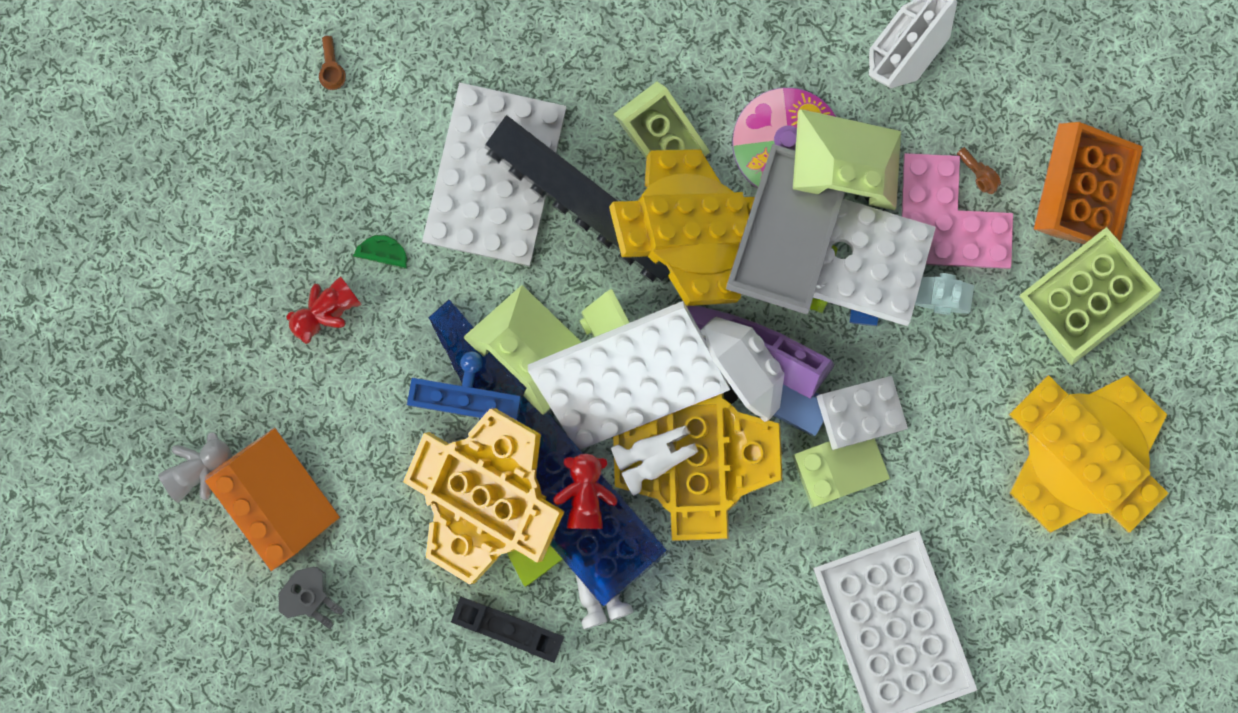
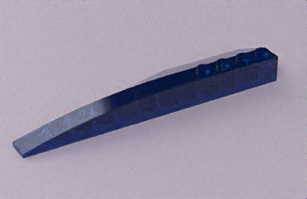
[428,299,670,607]

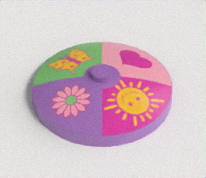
[732,88,836,189]

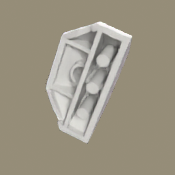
[869,0,957,88]
[700,317,784,422]

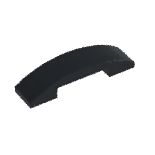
[451,596,565,663]

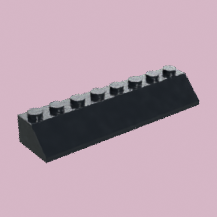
[484,115,670,283]

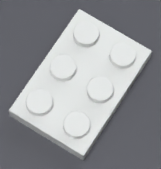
[816,376,908,450]

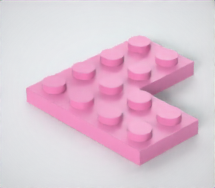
[901,153,1013,269]

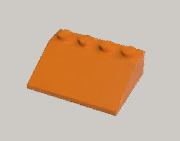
[1034,122,1143,244]
[205,427,340,571]

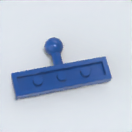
[407,351,522,421]

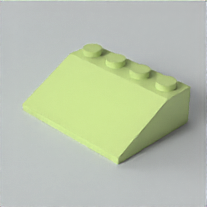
[1020,227,1161,366]

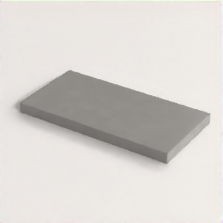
[726,144,845,314]

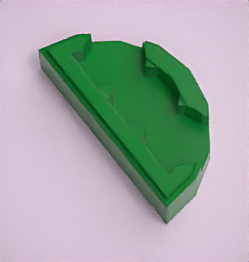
[353,235,408,269]

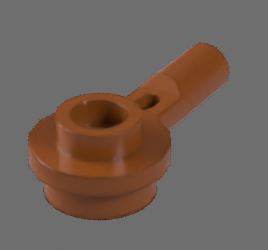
[319,36,346,90]
[957,147,1001,194]

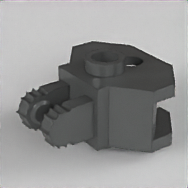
[278,567,345,629]

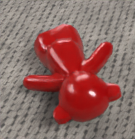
[286,276,362,344]
[554,454,617,529]

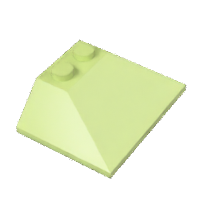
[793,109,901,210]
[464,285,582,415]

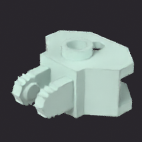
[915,273,974,315]

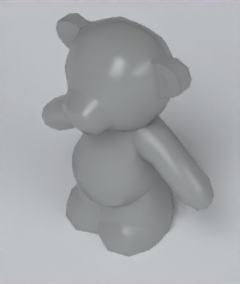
[158,432,232,503]

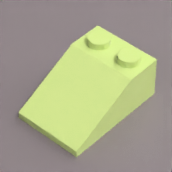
[614,81,710,159]
[579,289,629,337]
[792,438,890,508]

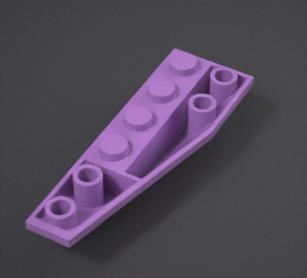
[686,306,835,399]

